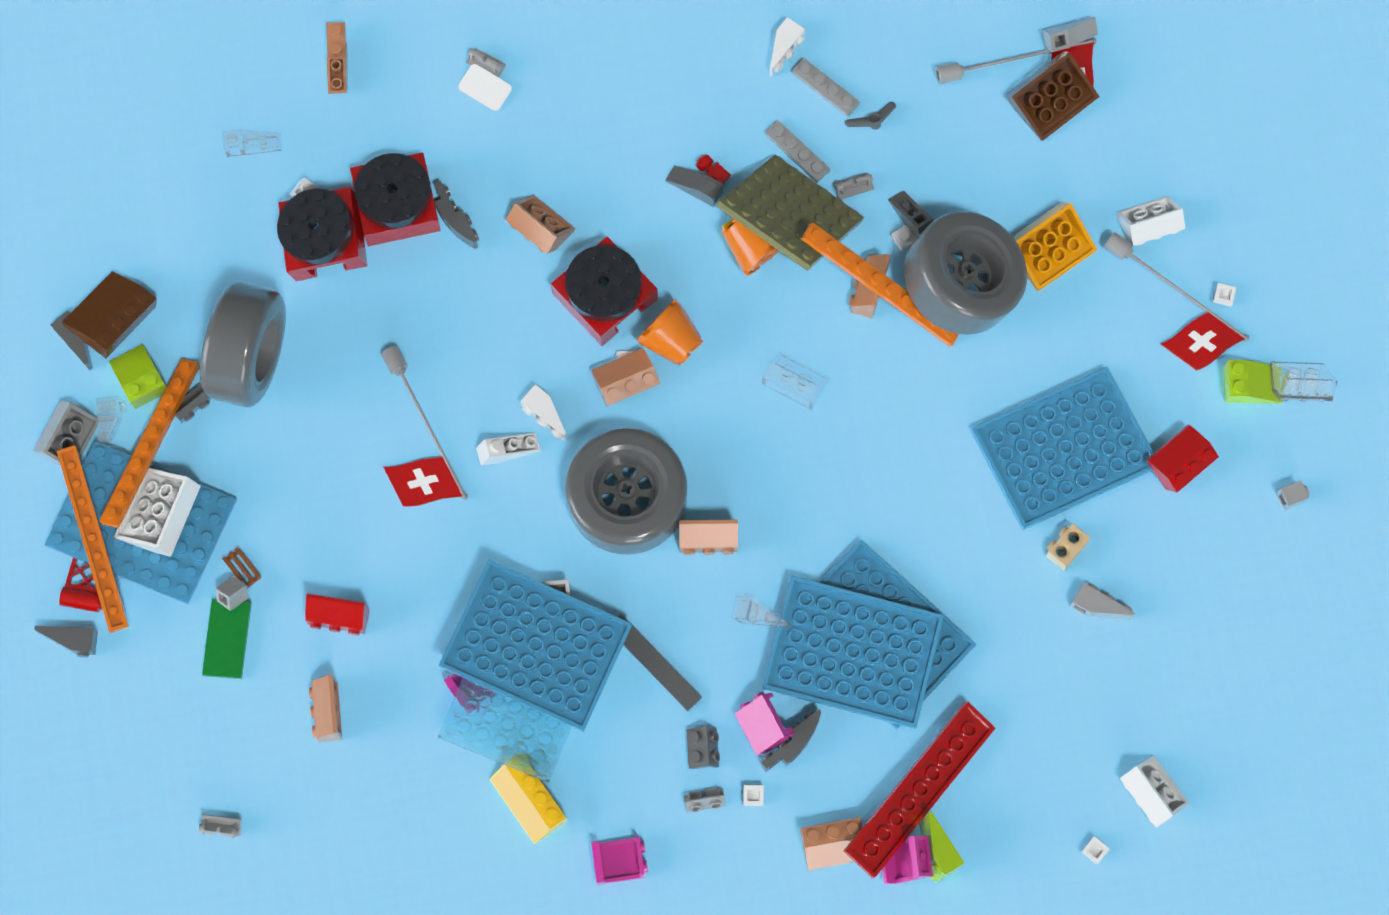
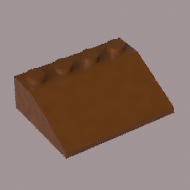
[1005,52,1100,141]
[61,271,157,359]

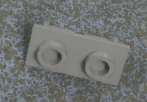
[466,48,506,77]
[833,172,874,200]
[684,787,726,813]
[198,814,241,838]

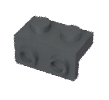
[175,385,212,423]
[687,726,720,769]

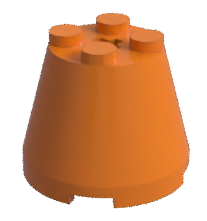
[722,219,779,276]
[636,299,703,366]

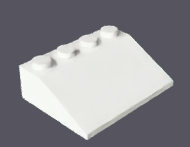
[114,468,201,557]

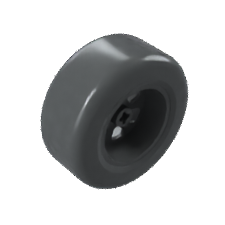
[903,211,1027,335]
[200,282,286,408]
[565,428,687,555]

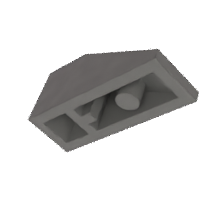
[665,165,723,207]
[888,191,933,238]
[50,311,93,370]
[34,626,98,658]

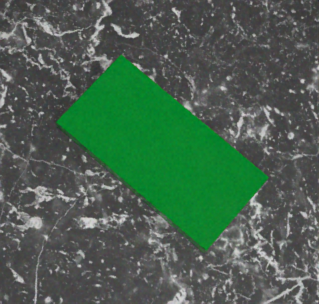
[202,599,252,679]

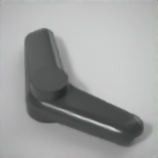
[845,102,896,130]

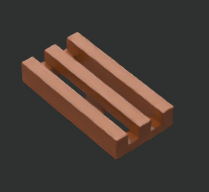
[222,547,262,588]

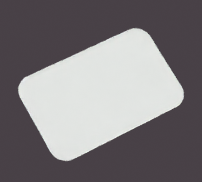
[458,64,512,111]

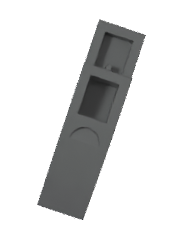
[434,181,479,249]
[761,709,821,772]

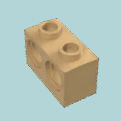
[1046,523,1091,571]

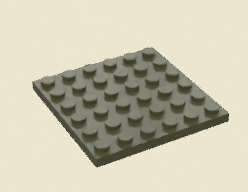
[717,154,864,271]

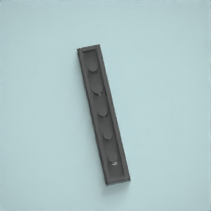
[618,614,702,712]

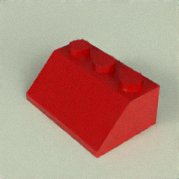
[1147,424,1219,493]
[305,593,370,636]

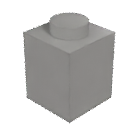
[1276,480,1310,511]
[216,576,248,611]

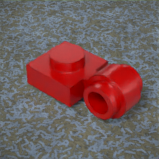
[695,154,731,184]

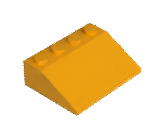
[1013,202,1097,291]

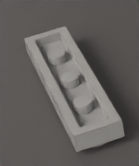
[792,58,860,117]
[765,120,830,183]

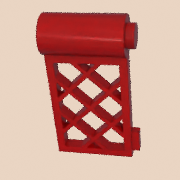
[59,558,102,613]

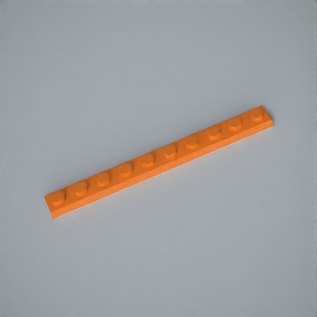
[801,222,959,347]
[99,359,200,528]
[56,445,129,634]

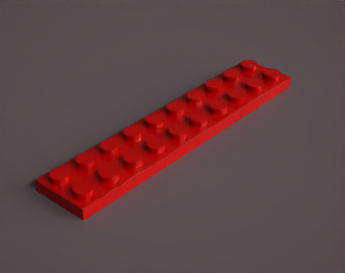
[843,701,996,878]

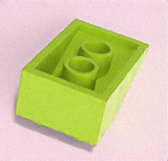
[109,344,167,410]
[1223,360,1283,404]
[920,811,965,883]

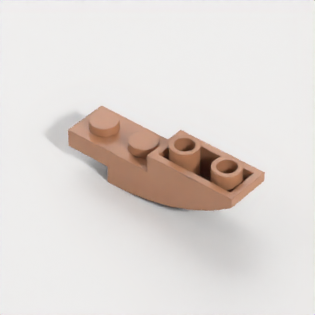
[326,22,348,94]

